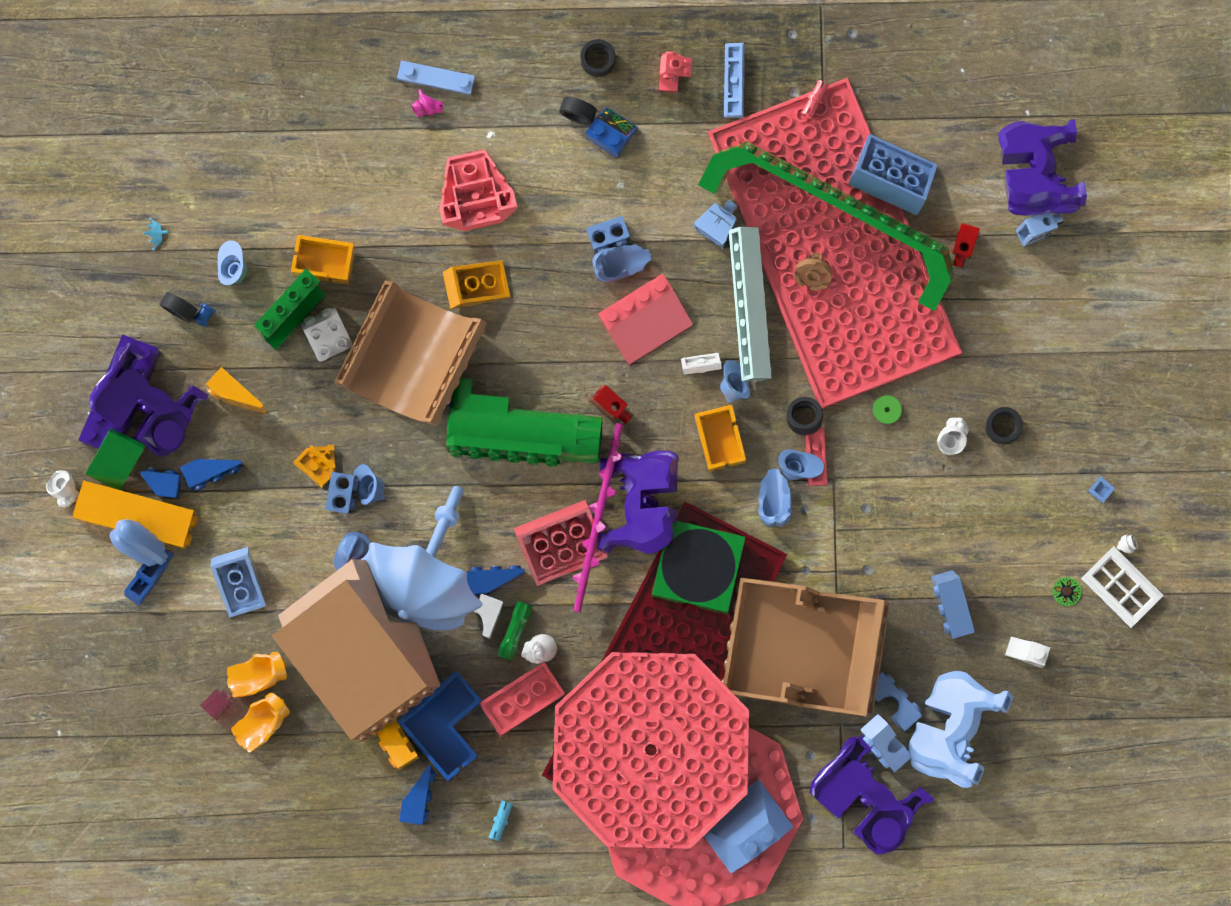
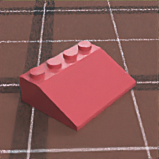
[598,274,693,365]
[514,500,608,586]

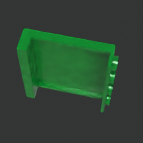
[254,269,327,350]

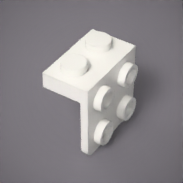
[301,307,352,361]

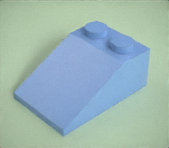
[210,547,266,618]

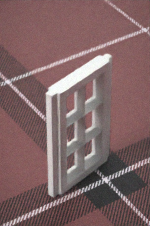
[1081,546,1164,628]

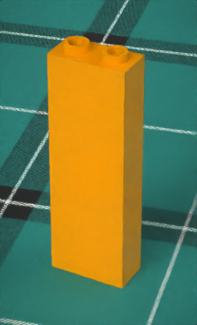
[72,480,198,550]

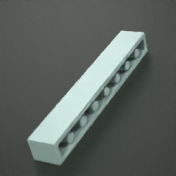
[729,227,771,381]

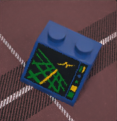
[586,107,638,159]

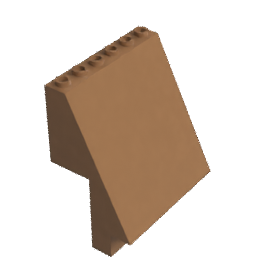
[272,559,440,742]
[721,578,890,718]

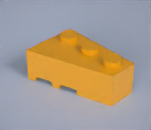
[373,719,420,771]

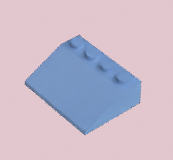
[848,134,937,215]

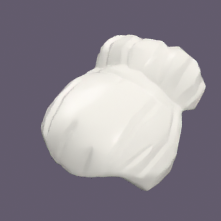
[937,418,969,455]
[46,470,79,508]
[521,634,557,664]

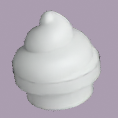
[1117,534,1138,554]

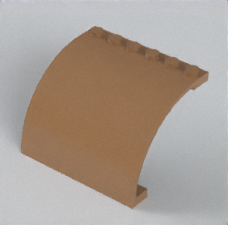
[335,281,487,426]

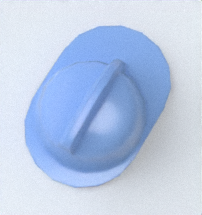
[218,241,248,285]

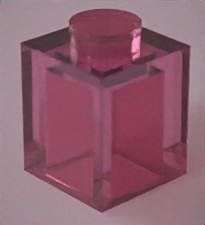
[200,689,233,720]

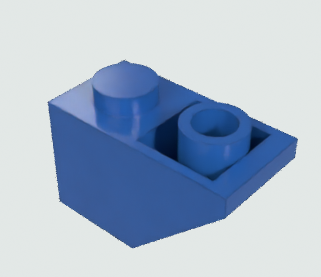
[141,468,182,500]

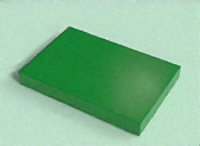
[85,428,145,490]

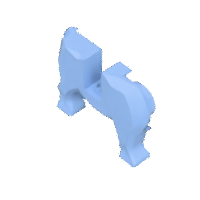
[908,671,1014,788]

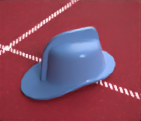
[720,360,750,403]
[778,449,824,480]
[353,464,386,505]
[334,532,370,570]

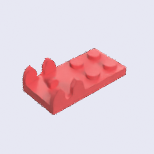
[479,662,565,737]

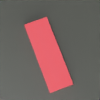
[805,428,828,486]

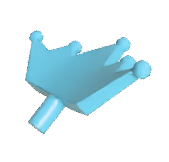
[143,218,168,251]

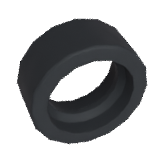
[580,39,616,77]
[559,97,597,125]
[159,292,198,323]
[786,397,823,436]
[985,407,1023,445]

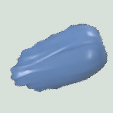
[592,244,652,282]
[758,468,793,528]
[109,519,168,566]

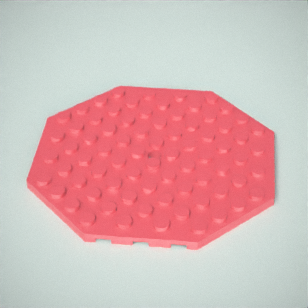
[553,652,749,849]
[608,727,803,906]

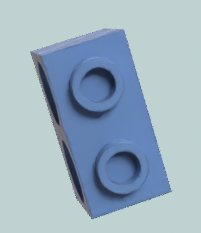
[586,216,630,253]
[325,472,359,514]

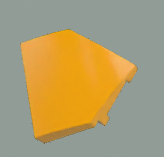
[293,445,335,488]

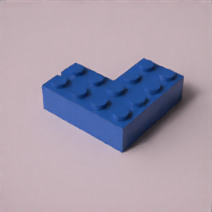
[397,671,482,782]

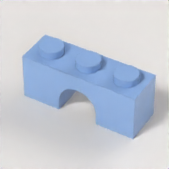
[861,714,911,772]

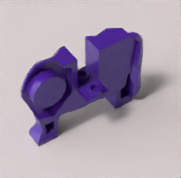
[998,119,1087,216]
[89,343,209,457]
[597,450,679,554]
[810,735,934,854]

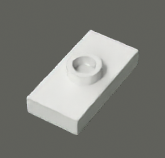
[681,353,722,375]

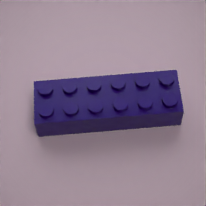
[78,334,161,449]

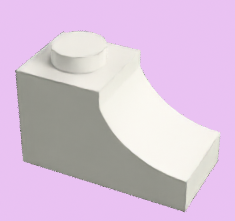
[474,594,504,639]
[1005,636,1050,668]

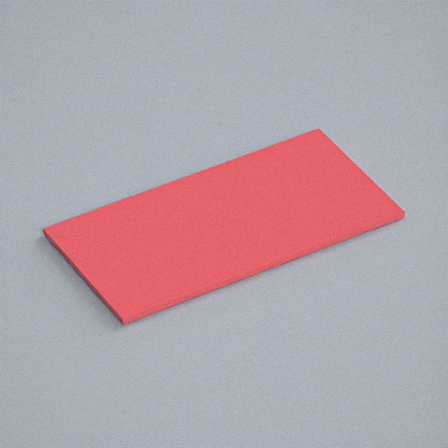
[708,78,963,409]

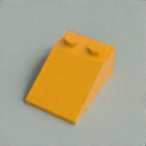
[443,260,511,309]
[206,367,268,414]

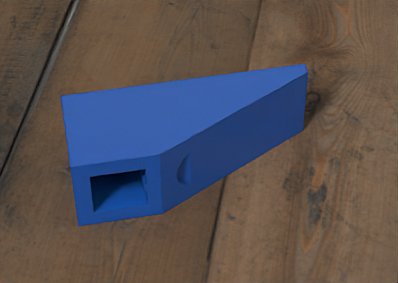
[180,459,244,491]
[467,565,526,596]
[399,766,435,825]

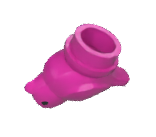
[411,89,444,118]

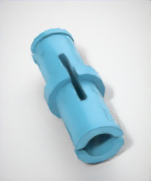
[489,801,513,841]

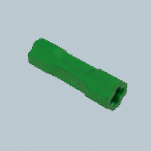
[497,601,533,661]

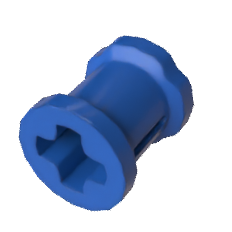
[193,303,216,328]

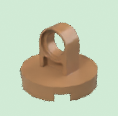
[794,253,833,291]

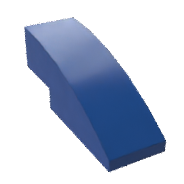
[124,548,174,606]

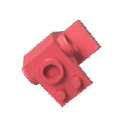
[659,52,692,93]

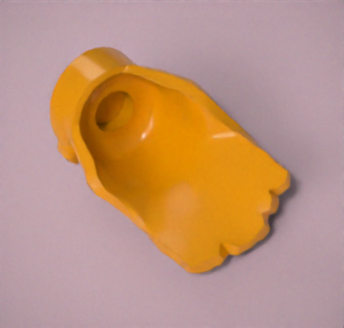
[227,652,287,698]
[231,693,290,753]

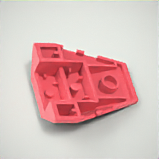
[439,149,517,231]

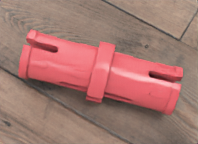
[801,80,829,119]

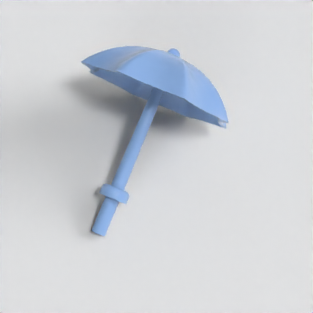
[362,486,483,631]

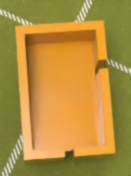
[291,235,356,285]
[694,405,746,473]

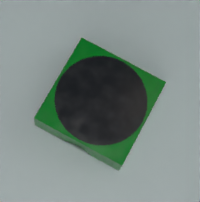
[652,521,745,614]

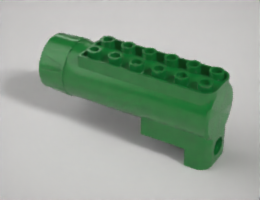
[446,378,603,467]

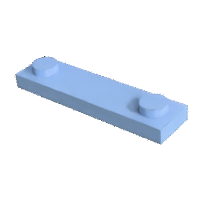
[724,43,745,118]
[397,61,475,95]

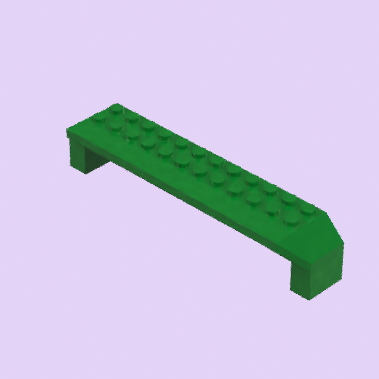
[698,141,954,311]

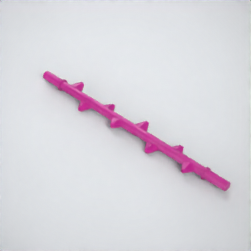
[573,423,623,613]

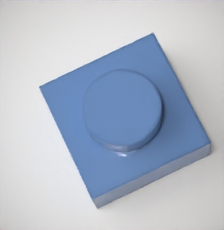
[1087,476,1115,504]

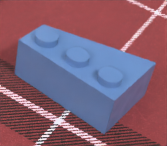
[931,570,975,639]

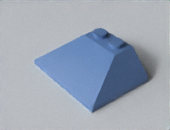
[704,779,794,873]

